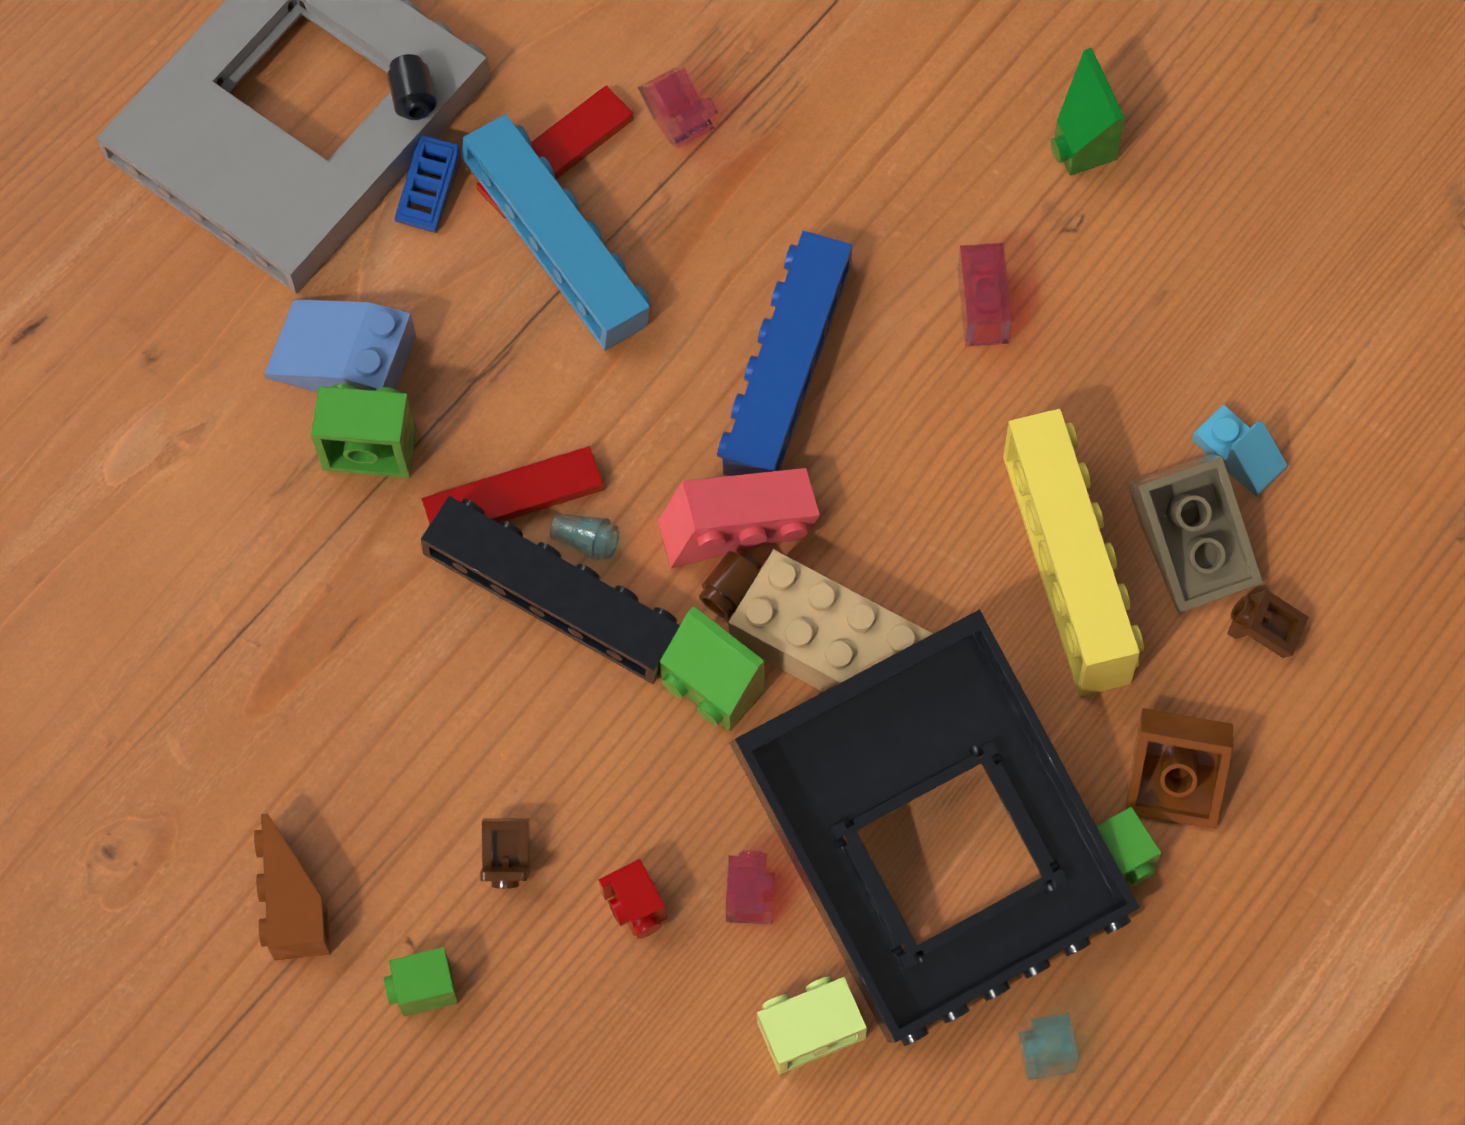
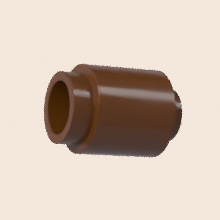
[699,550,761,618]

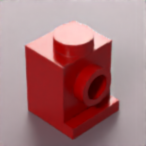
[598,859,667,939]

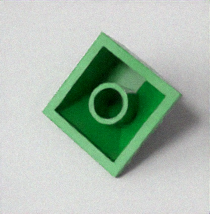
[1051,48,1125,176]

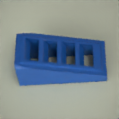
[395,135,462,233]

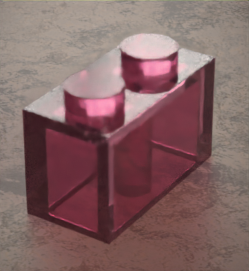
[958,243,1012,347]

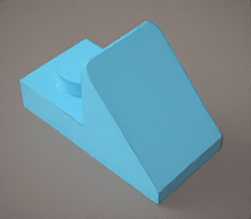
[1192,405,1288,497]

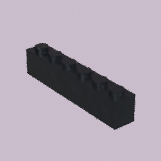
[421,496,680,684]

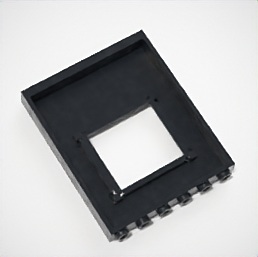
[729,609,1140,1046]

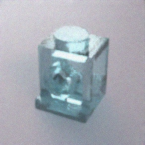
[1018,1013,1079,1080]

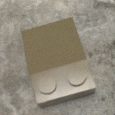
[1127,454,1263,613]

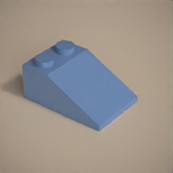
[264,300,416,392]

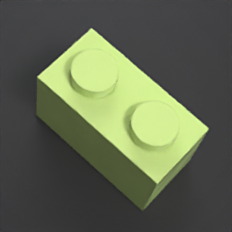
[757,976,867,1075]

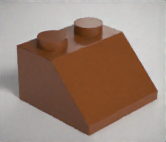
[1125,708,1233,829]

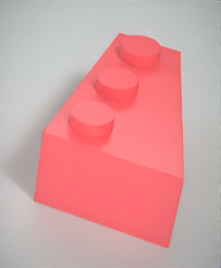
[658,468,820,568]

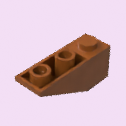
[254,813,330,960]

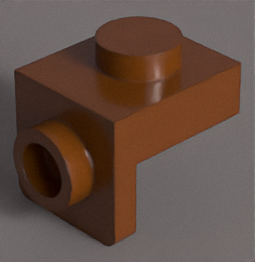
[480,818,530,889]

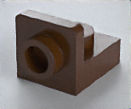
[1227,590,1309,658]

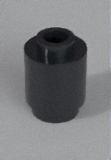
[387,54,437,120]

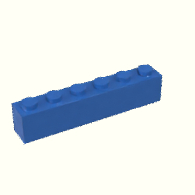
[717,231,852,476]

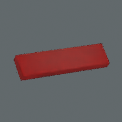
[476,85,634,219]
[421,446,604,524]

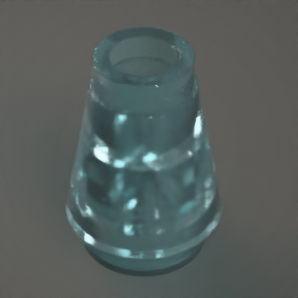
[550,513,619,561]

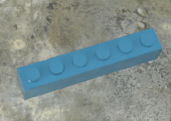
[462,114,651,351]

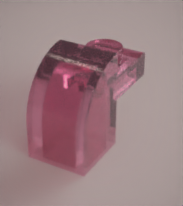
[638,67,718,148]

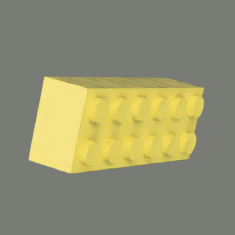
[1003,409,1144,697]

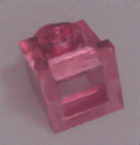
[725,850,775,925]

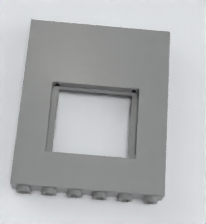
[96,0,490,294]

